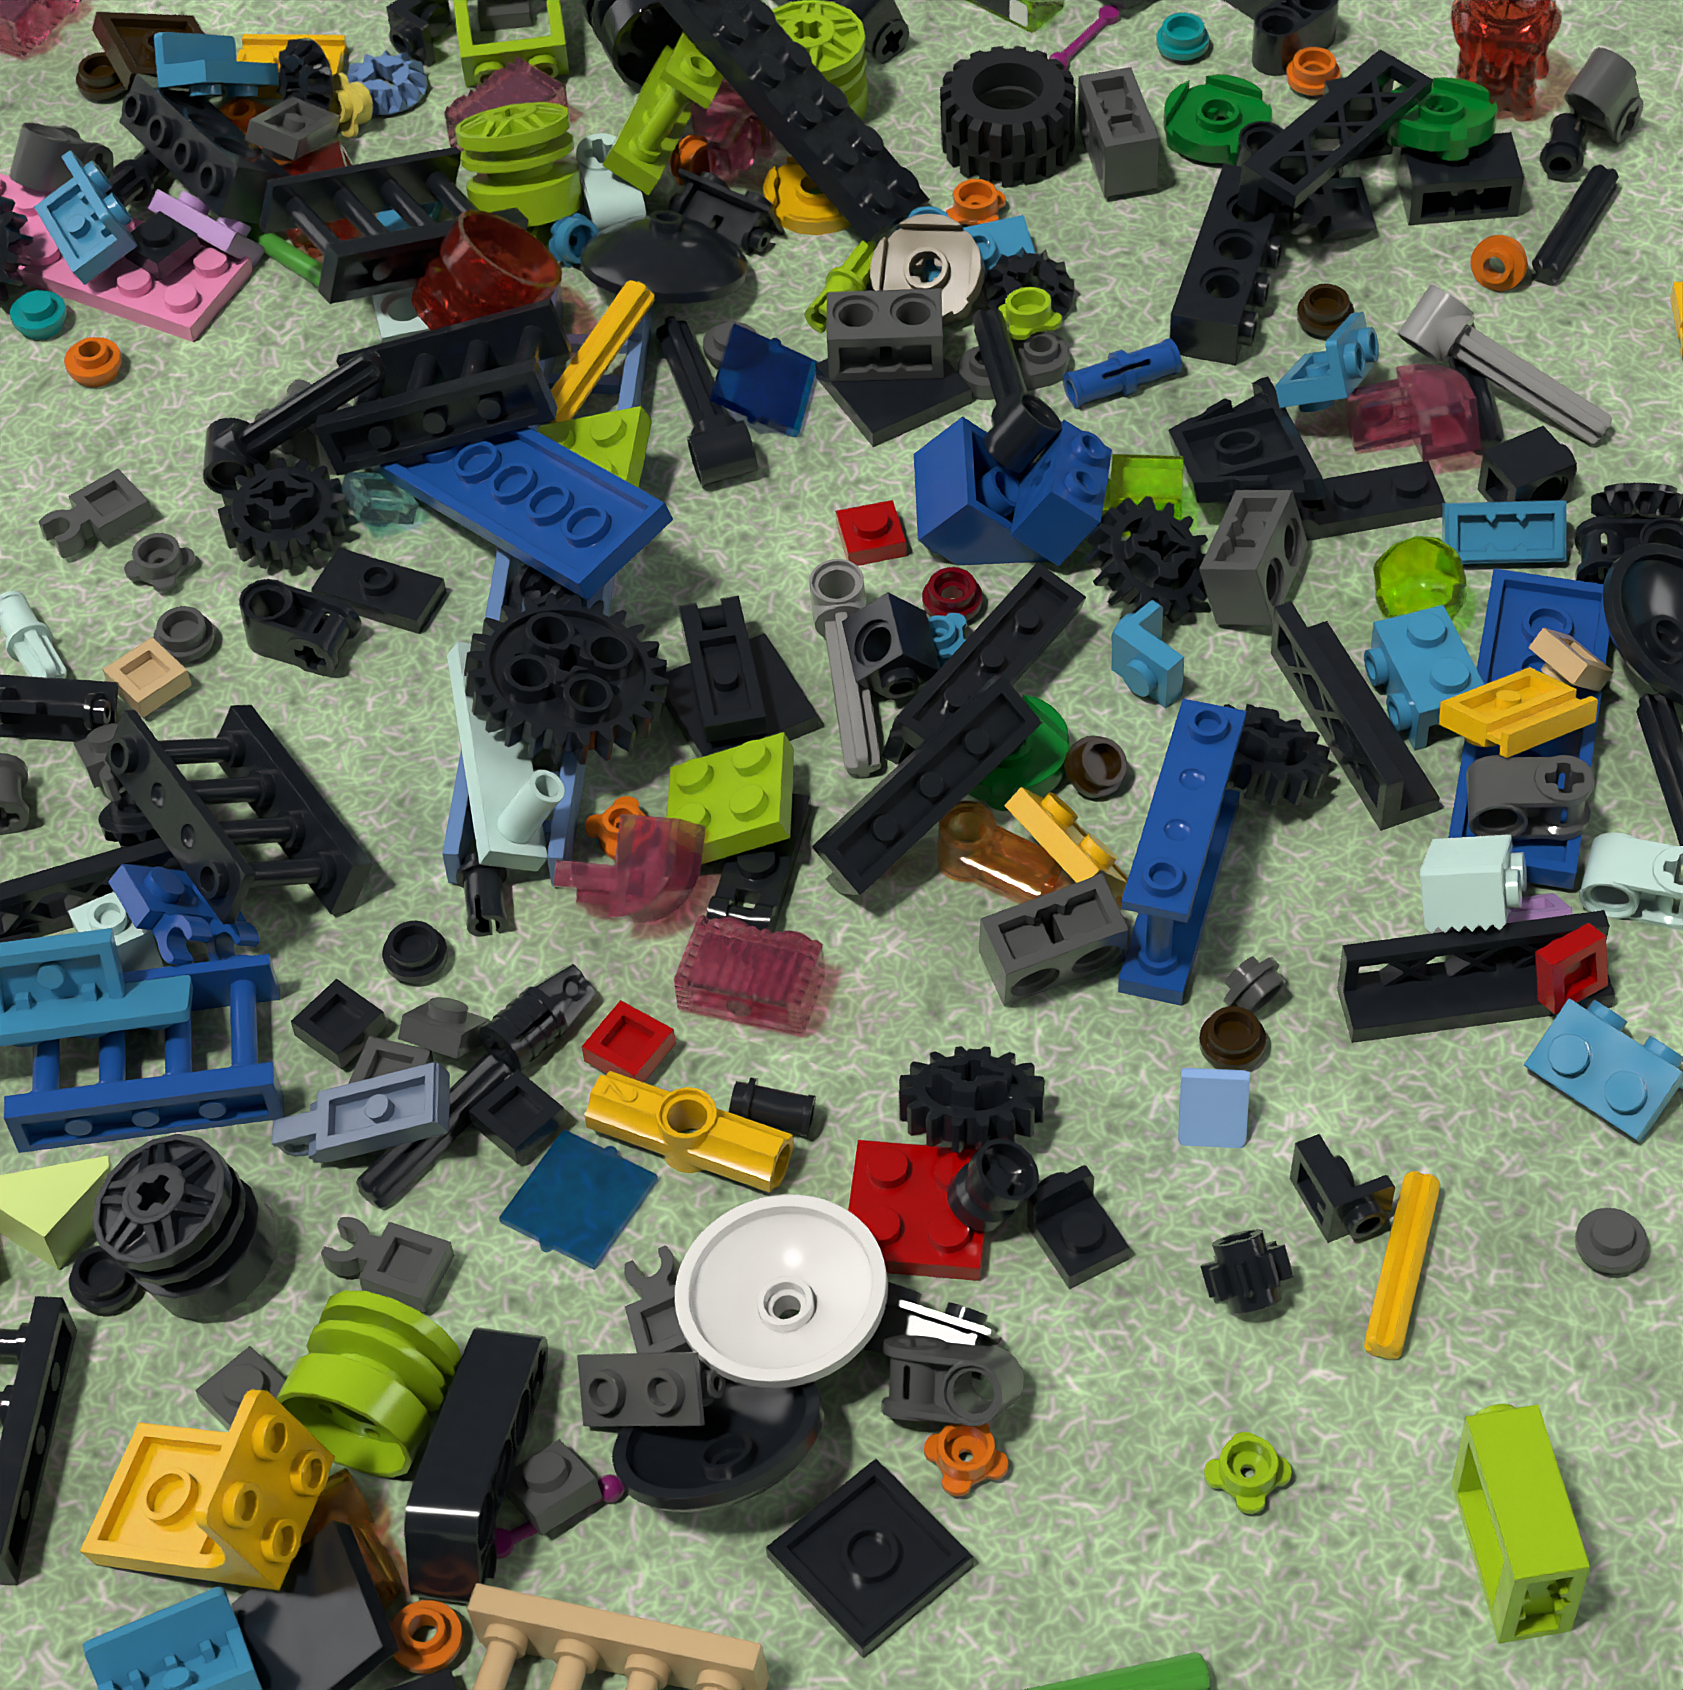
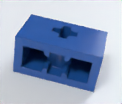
[1010,419,1112,566]

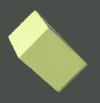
[0,1155,113,1270]

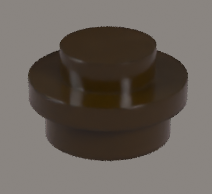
[76,52,125,99]
[1297,284,1354,336]
[1065,735,1127,798]
[1199,1006,1266,1070]

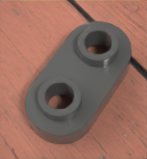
[958,332,1069,400]

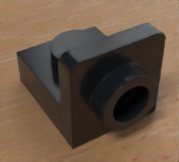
[386,0,452,68]
[1290,1134,1395,1243]
[1027,1165,1129,1289]

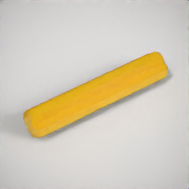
[548,280,655,424]
[1364,1171,1441,1360]

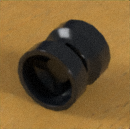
[947,1138,1039,1232]

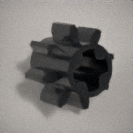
[1200,1229,1294,1314]

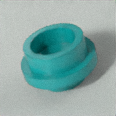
[1156,13,1209,60]
[10,290,67,340]

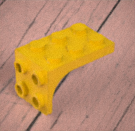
[80,1389,335,1590]

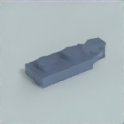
[272,1062,450,1163]

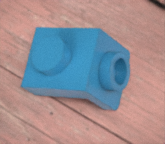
[1111,600,1184,708]

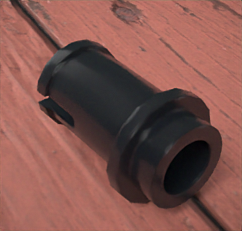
[1540,112,1586,180]
[456,852,509,937]
[729,1077,816,1137]

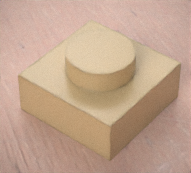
[1528,628,1614,692]
[102,637,192,718]

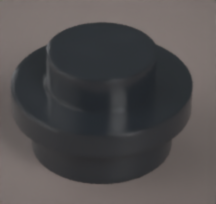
[382,920,448,983]
[69,1245,139,1313]

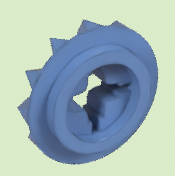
[347,49,427,115]

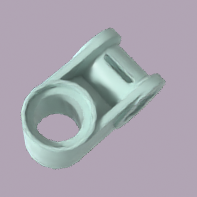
[576,133,646,231]
[1579,832,1683,930]

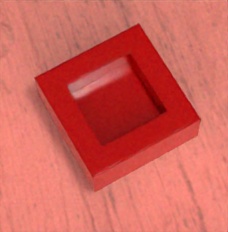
[835,500,907,566]
[1535,923,1608,1014]
[581,1000,676,1082]

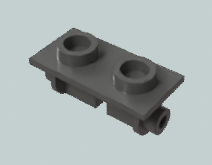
[577,1352,726,1426]

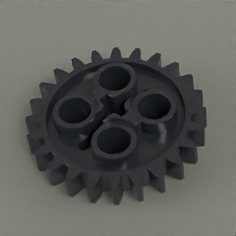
[464,593,669,765]

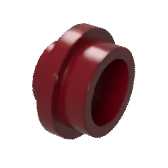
[922,567,982,621]

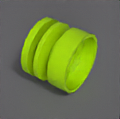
[772,0,868,120]
[455,102,584,227]
[276,1290,462,1478]

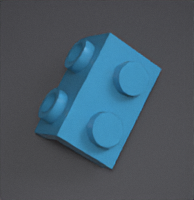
[154,32,279,99]
[34,150,138,285]
[1275,312,1379,412]
[1364,605,1485,750]
[1524,999,1683,1142]
[83,1587,262,1690]

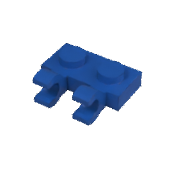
[108,864,260,965]

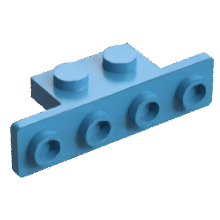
[0,928,193,1047]

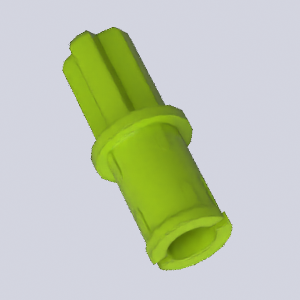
[805,240,876,333]

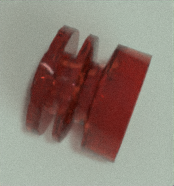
[411,210,562,330]

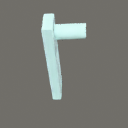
[447,641,565,871]

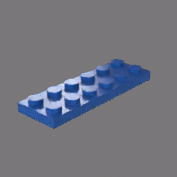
[371,427,673,600]
[1448,568,1610,889]

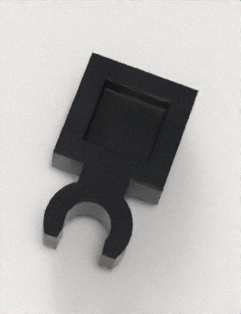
[1279,177,1377,240]

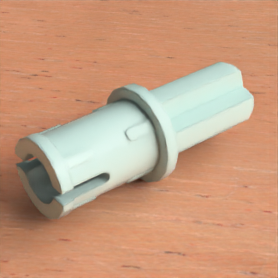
[0,591,67,679]

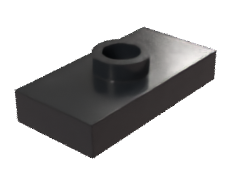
[311,548,447,634]

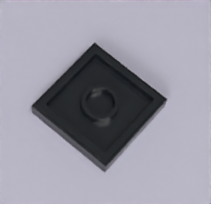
[815,356,972,447]
[664,633,819,758]
[766,1458,973,1658]
[231,1520,400,1690]

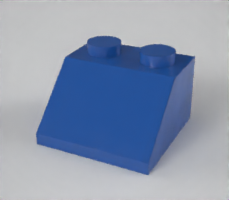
[914,416,1049,566]

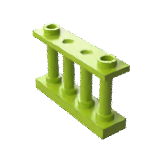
[602,31,724,195]

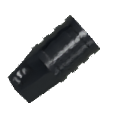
[479,964,596,1073]

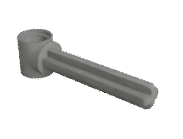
[1397,285,1612,445]
[809,559,882,778]

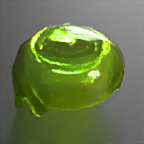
[1373,536,1467,621]

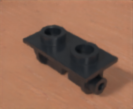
[668,168,785,254]
[0,674,118,741]
[863,1282,1001,1381]

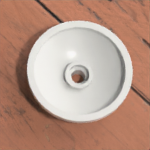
[675,1194,888,1388]

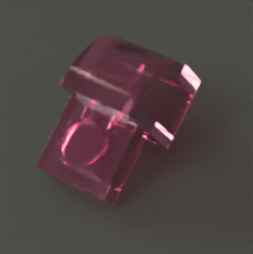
[690,78,776,188]
[1345,364,1481,462]
[553,814,706,923]

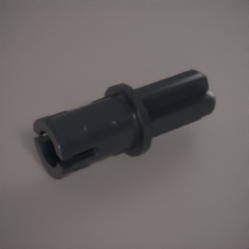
[106,147,170,207]

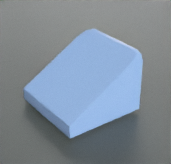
[1178,1068,1250,1148]

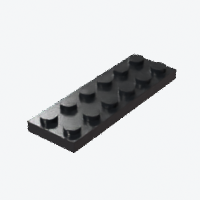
[658,0,930,243]

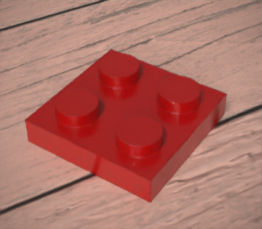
[848,1140,986,1281]

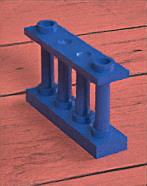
[1118,699,1247,1006]
[4,954,285,1153]

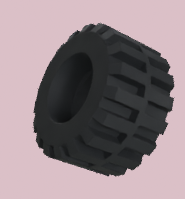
[940,46,1076,186]

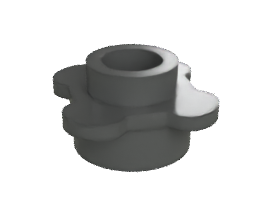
[124,533,195,592]

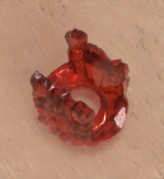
[1451,0,1562,120]

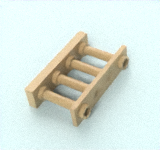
[467,1583,770,1690]

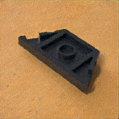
[1168,376,1326,503]

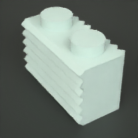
[1420,835,1527,933]

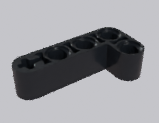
[1223,0,1339,76]
[404,1327,548,1604]

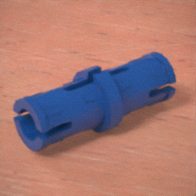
[1063,338,1182,408]

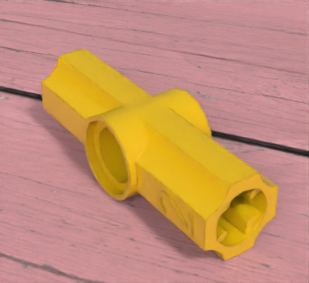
[584,1071,794,1193]

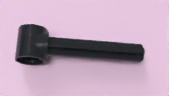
[972,307,1062,473]
[656,316,758,486]
[203,350,387,495]

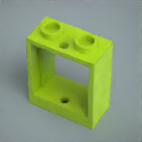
[453,0,570,88]
[1451,1404,1590,1644]

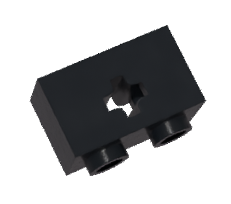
[1397,132,1524,226]

